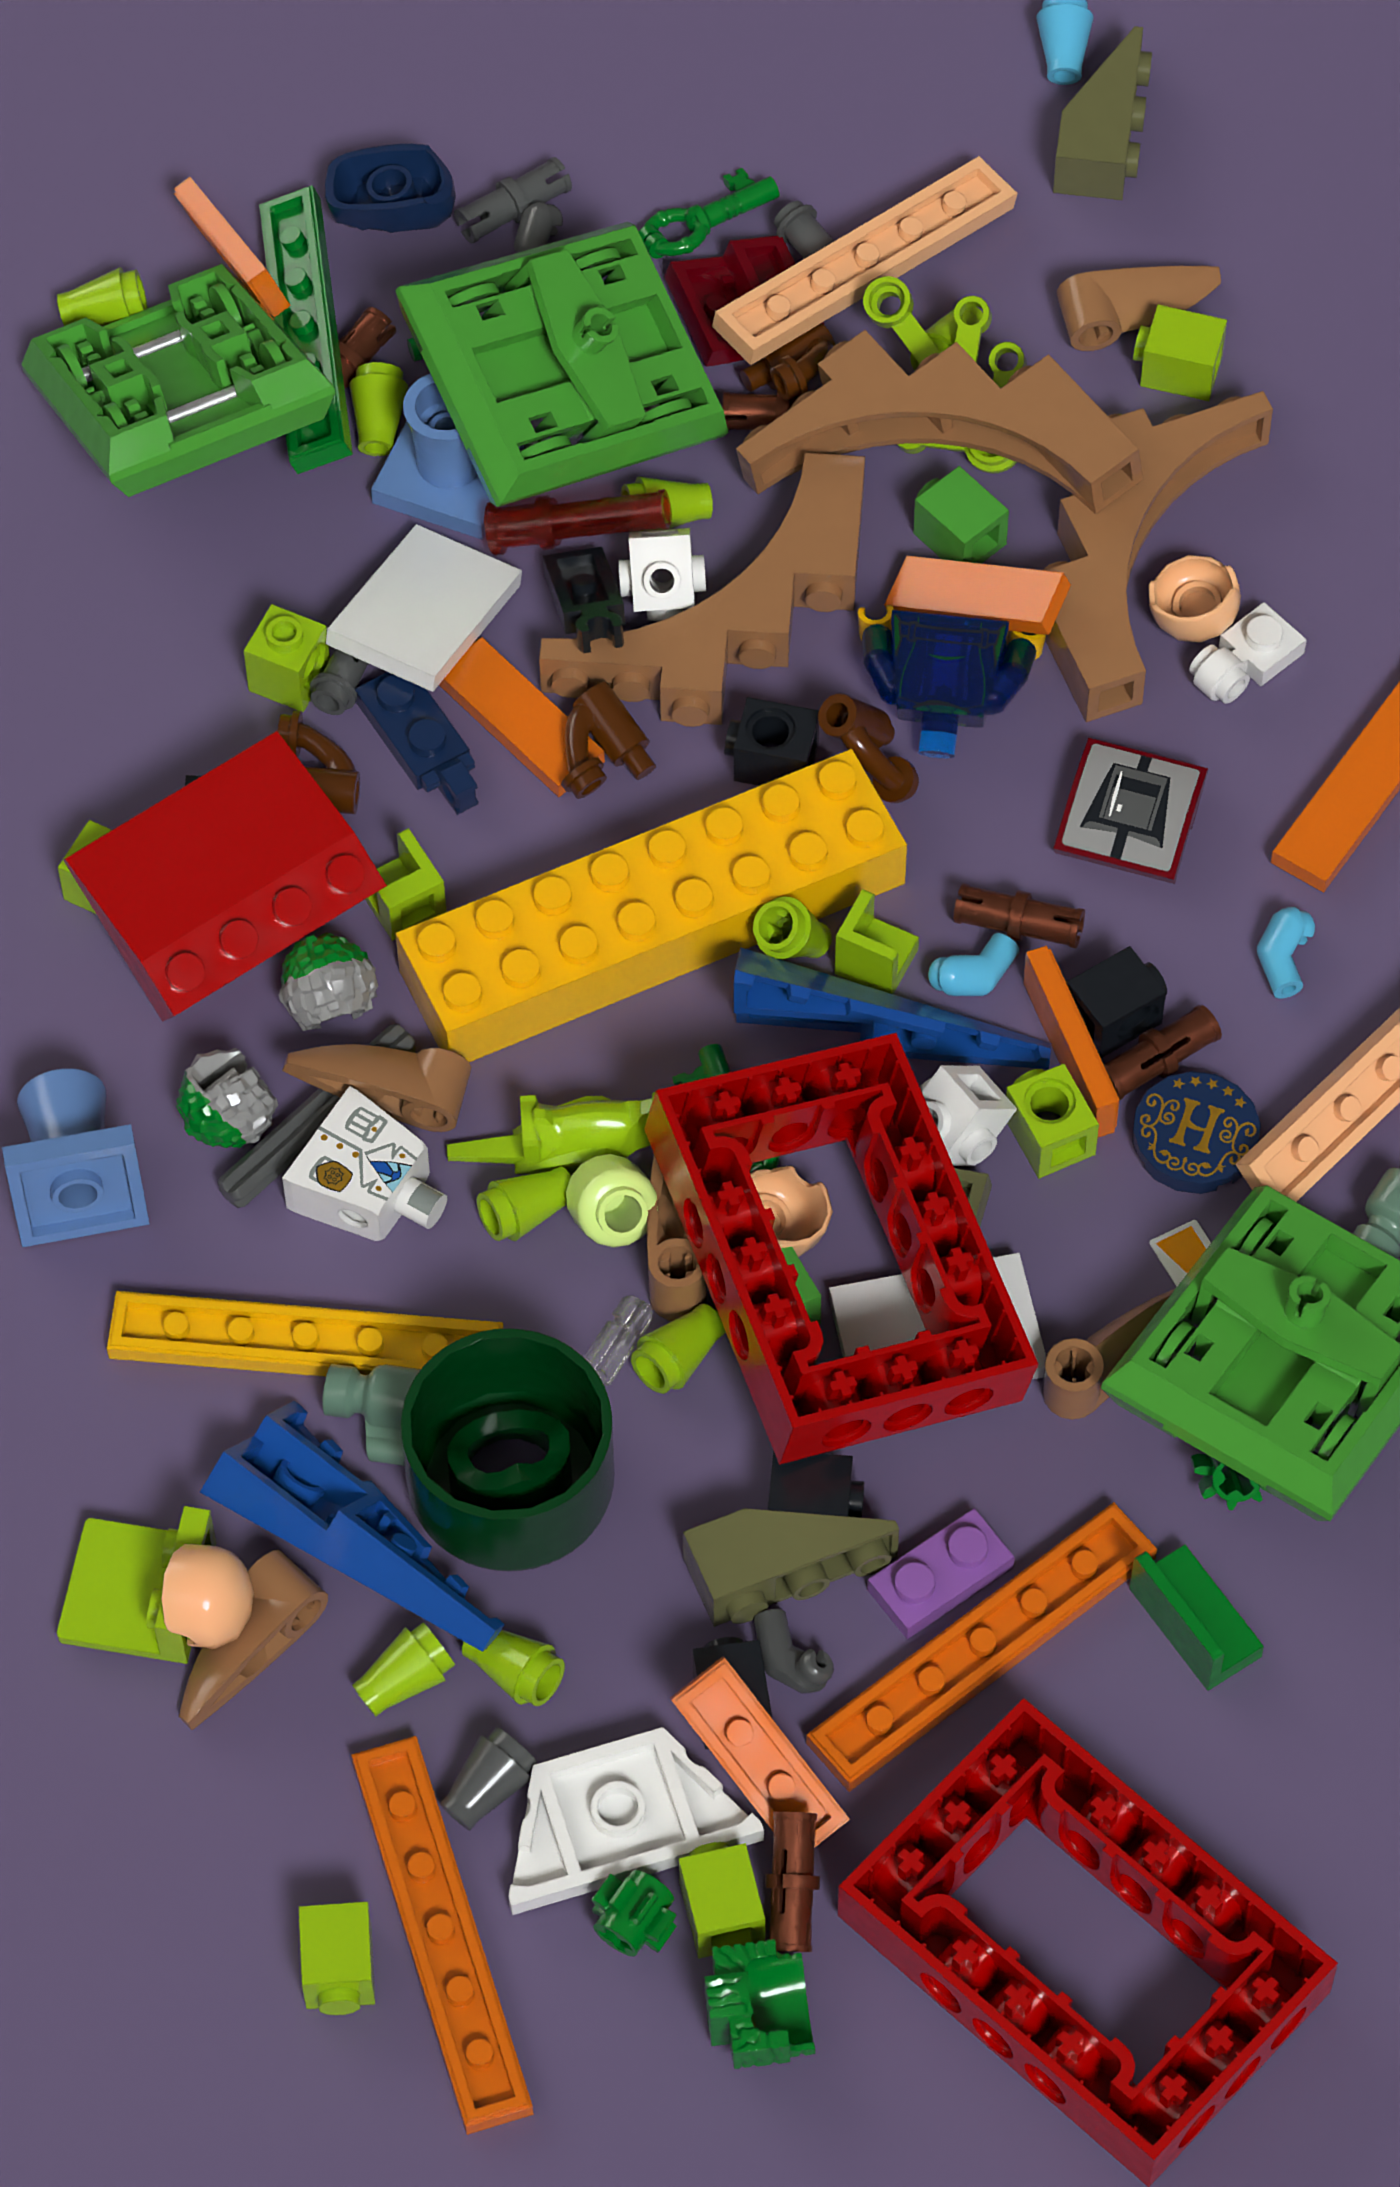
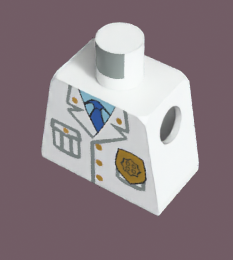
[282,1086,447,1241]

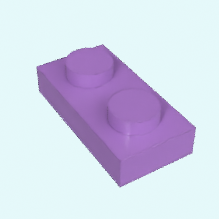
[867,1508,1015,1640]

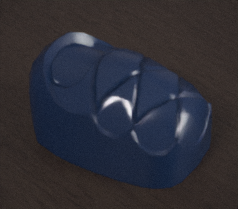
[325,143,456,233]

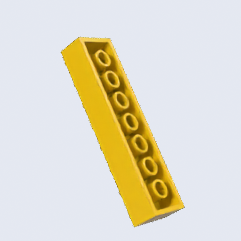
[395,749,907,1062]

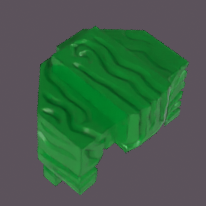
[704,1939,815,2069]

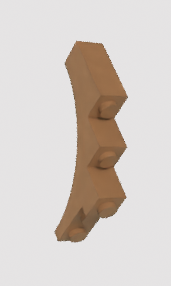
[736,330,1143,515]
[1043,391,1273,722]
[539,453,865,727]

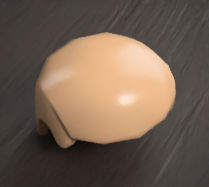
[1148,555,1241,643]
[750,1166,833,1257]
[161,1544,254,1649]

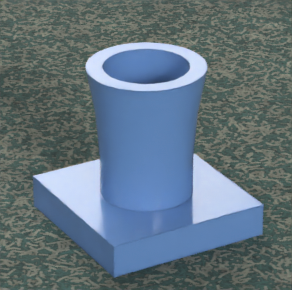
[371,373,525,540]
[2,1069,150,1247]

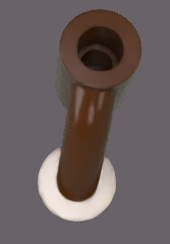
[740,323,836,400]
[561,682,656,799]
[818,694,919,803]
[278,711,360,815]

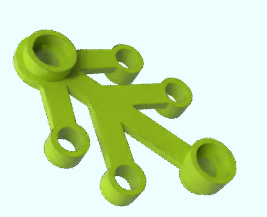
[863,276,1027,474]

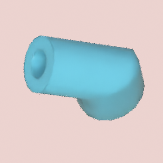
[1257,907,1315,999]
[928,933,1019,996]

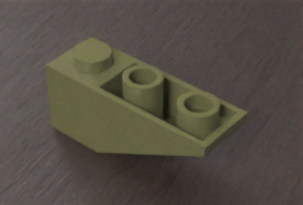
[1053,26,1152,200]
[683,1508,899,1627]

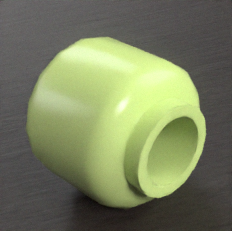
[566,1154,658,1247]

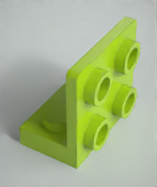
[57,1506,217,1664]

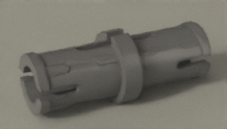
[454,157,572,243]

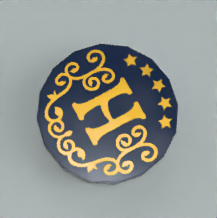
[1132,1071,1261,1194]

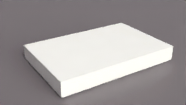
[326,524,522,692]
[829,1253,1046,1379]

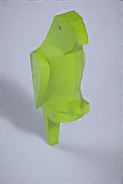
[447,1092,655,1174]

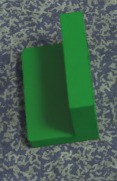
[1129,1545,1264,1691]

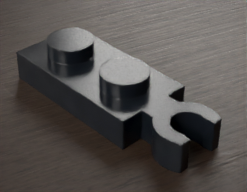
[543,546,626,653]

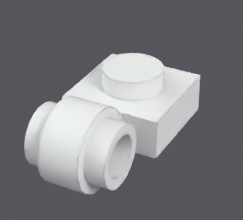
[1189,602,1307,704]

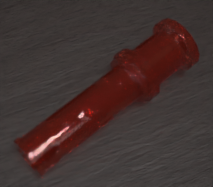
[484,489,672,556]

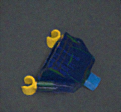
[857,605,1046,758]

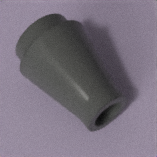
[439,1727,537,1831]

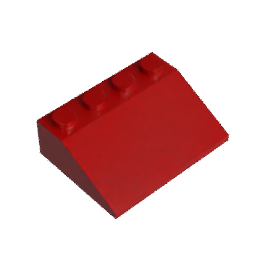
[63,731,387,1022]

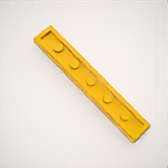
[107,1291,504,1377]

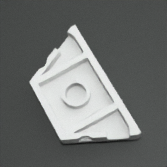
[508,1727,764,1915]

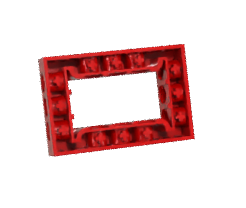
[644,1033,1039,1465]
[838,1698,1338,2187]

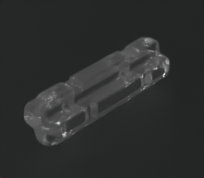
[584,1295,653,1386]

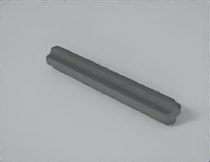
[218,1024,416,1208]

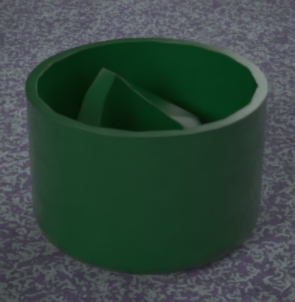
[401,1328,615,1571]

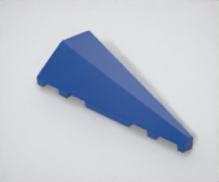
[734,948,1051,1070]
[200,1401,504,1652]

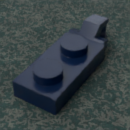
[355,672,479,815]

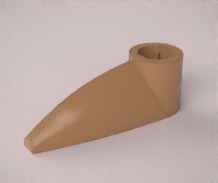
[1057,266,1221,351]
[282,1044,472,1132]
[647,1155,707,1321]
[1043,1288,1176,1420]
[179,1550,328,1730]

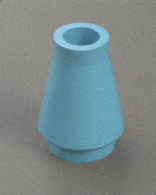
[1036,0,1094,85]

